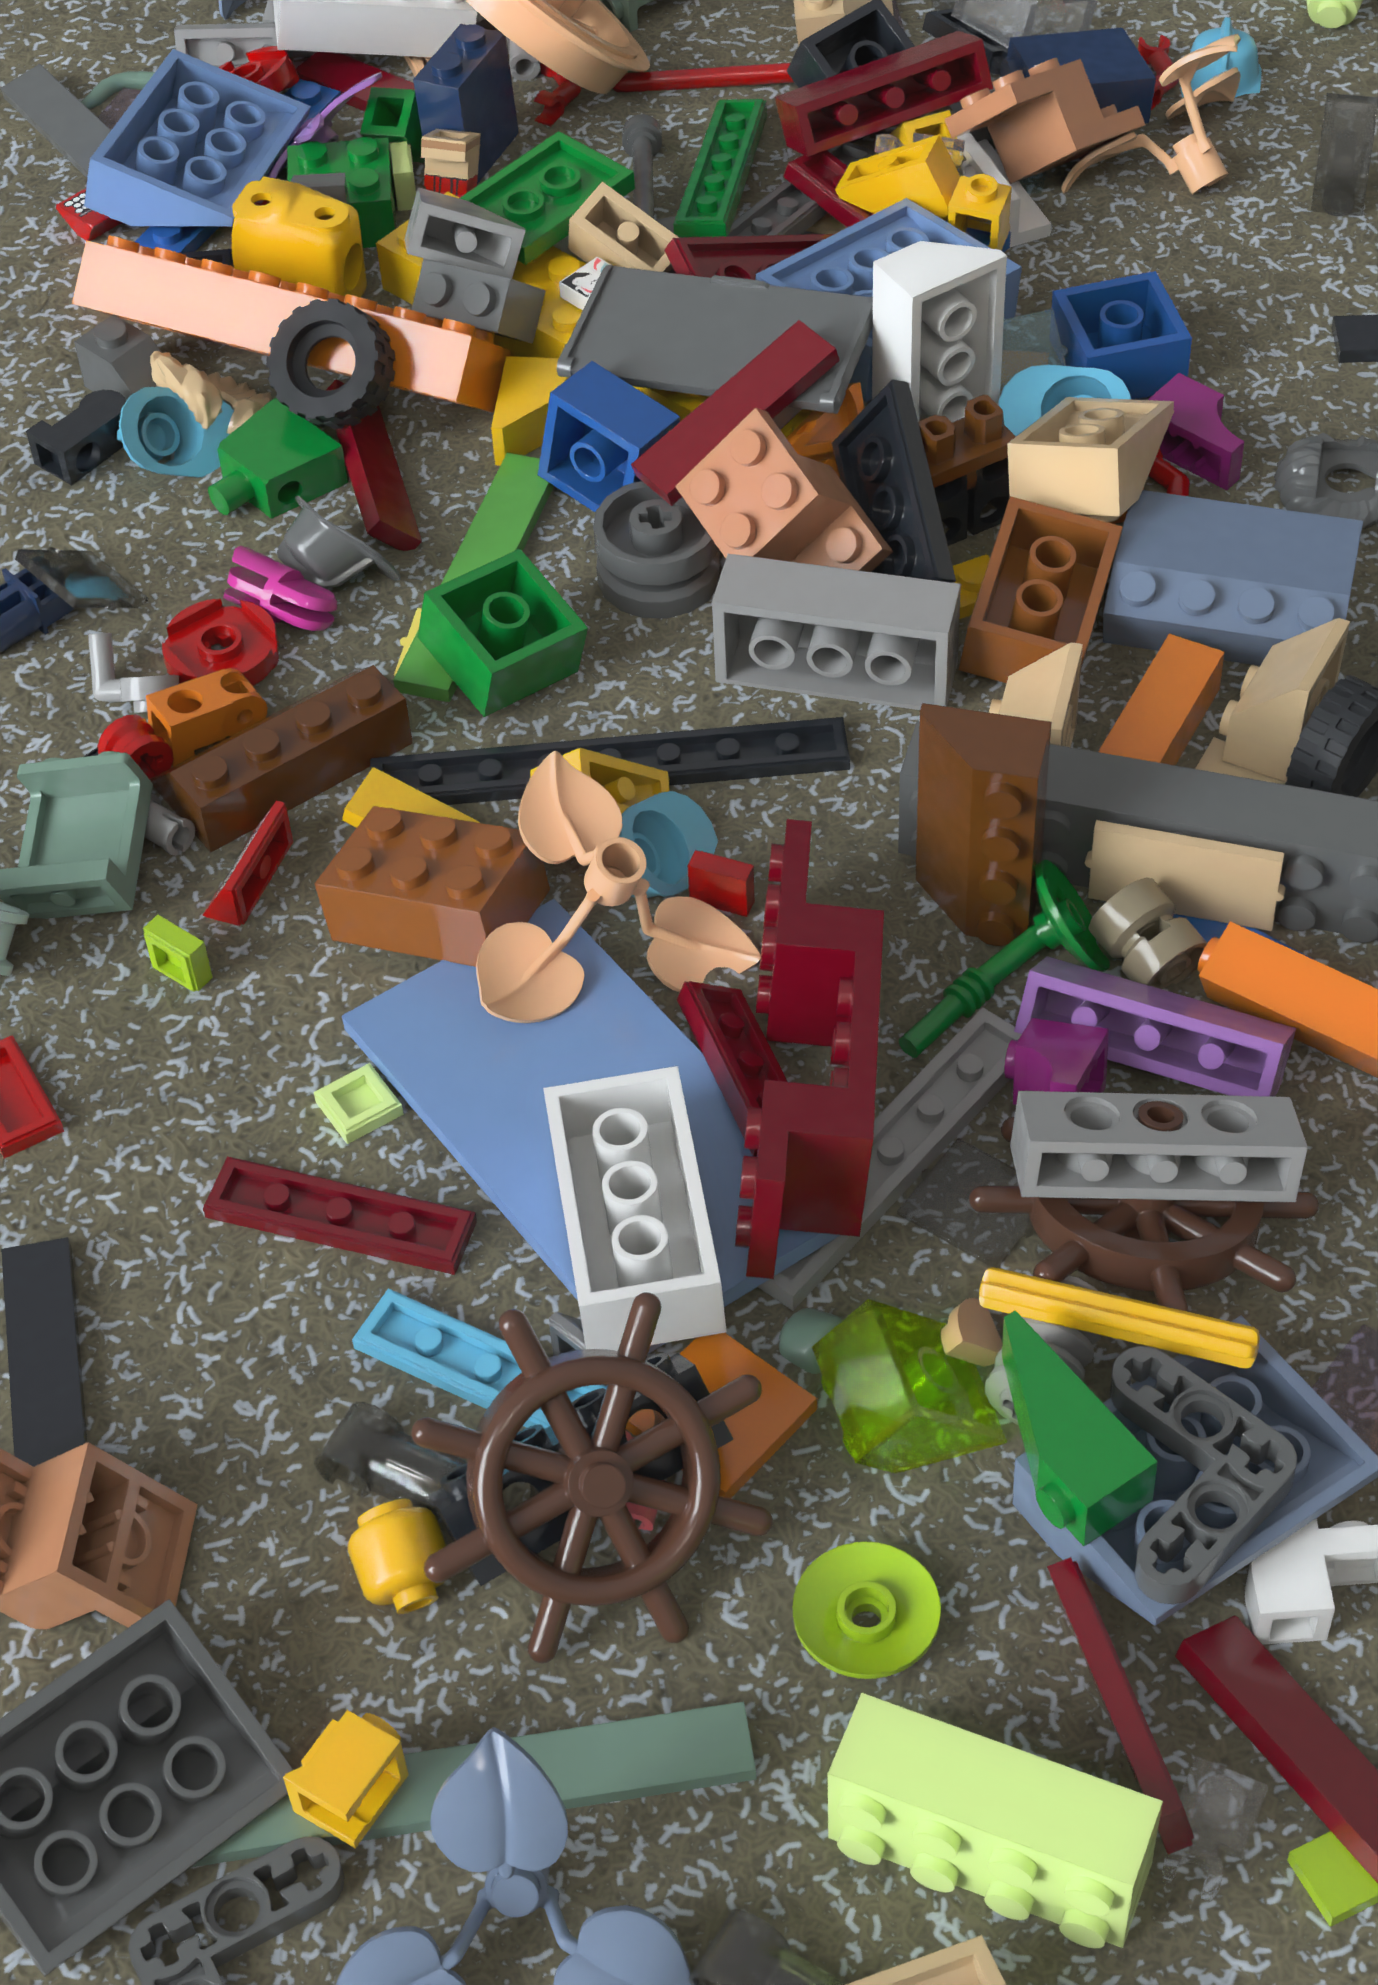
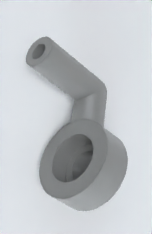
[88,633,179,713]

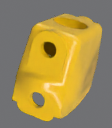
[232,176,367,297]

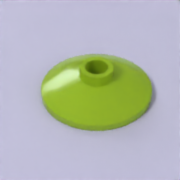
[792,1542,941,1679]

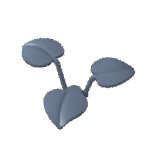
[336,1727,699,1985]

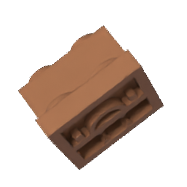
[944,58,1145,184]
[675,408,893,572]
[0,1442,198,1629]

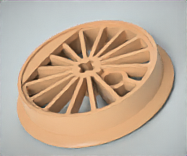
[466,0,650,94]

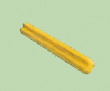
[979,1267,1260,1369]

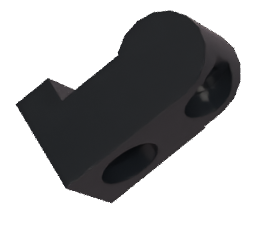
[26,390,126,486]

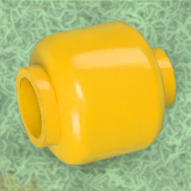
[347,1499,447,1614]

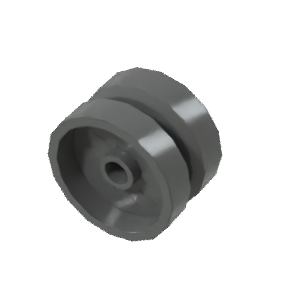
[593,481,721,618]

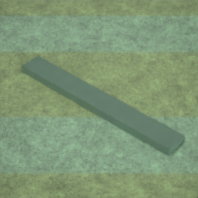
[192,1701,756,1867]

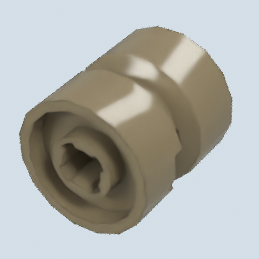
[1088,878,1207,989]

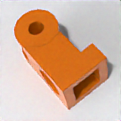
[146,668,268,766]

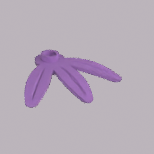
[257,72,382,204]

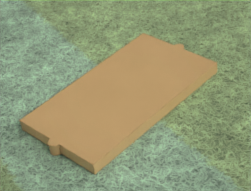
[1085,820,1286,931]

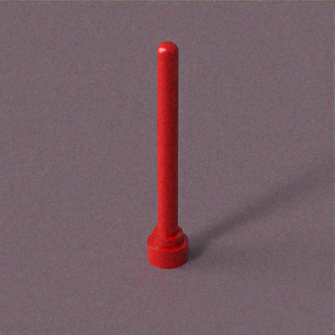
[613,62,795,92]

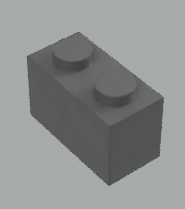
[411,258,546,344]

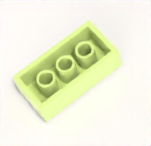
[828,1693,1163,1948]

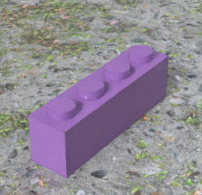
[1014,956,1296,1097]

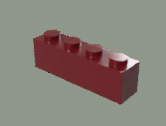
[774,31,993,157]

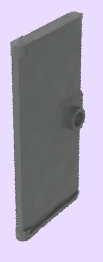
[557,265,873,414]

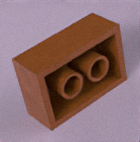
[959,496,1123,683]
[314,806,550,967]

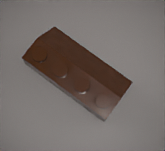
[149,665,413,852]
[916,703,1052,946]

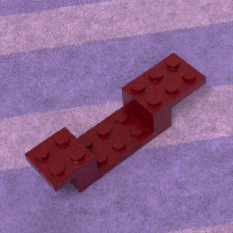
[735,819,884,1279]

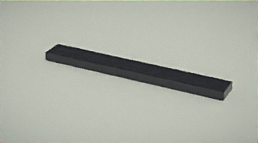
[370,717,850,805]

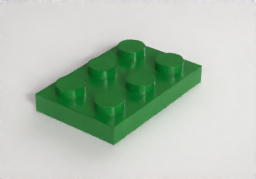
[459,131,635,265]

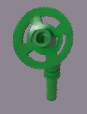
[898,859,1110,1058]

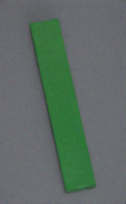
[673,99,767,238]

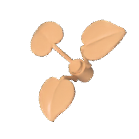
[1061,34,1241,195]
[476,751,761,1023]

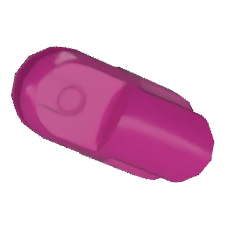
[223,545,337,631]

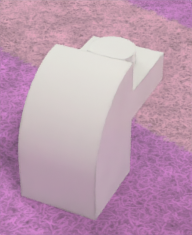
[1245,1519,1378,1645]

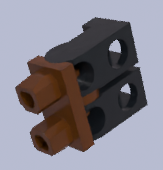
[918,394,1016,546]

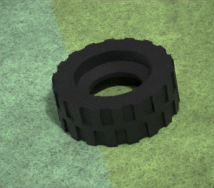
[266,298,396,429]
[1285,675,1378,797]

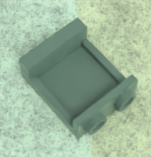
[0,751,153,919]

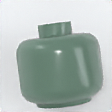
[779,1308,852,1374]

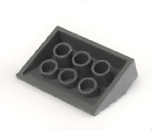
[0,1599,293,1977]

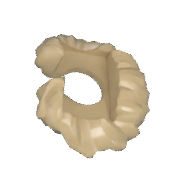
[150,351,272,434]

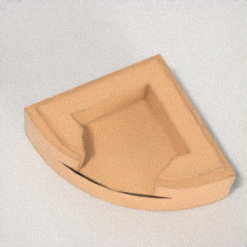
[941,1298,1002,1367]

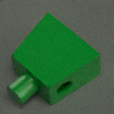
[208,397,348,519]

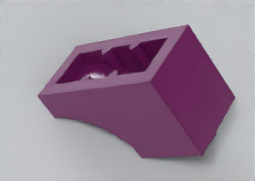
[1148,373,1245,490]
[1004,1018,1109,1105]

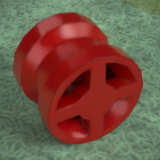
[98,714,174,779]

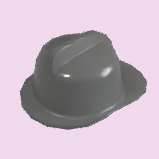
[277,496,401,589]

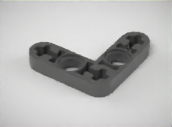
[1110,1346,1297,1605]
[128,1837,345,1985]

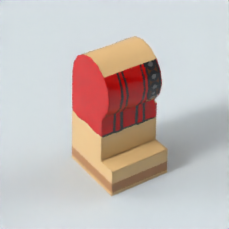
[421,129,481,198]

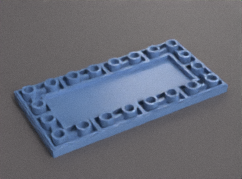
[342,899,840,1354]

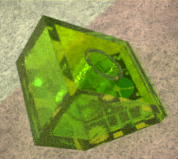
[812,1299,1007,1474]

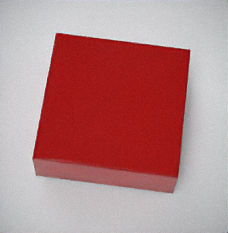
[687,850,755,917]

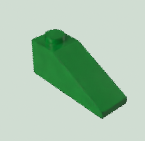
[1002,1310,1158,1547]

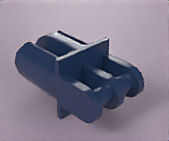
[0,563,78,654]

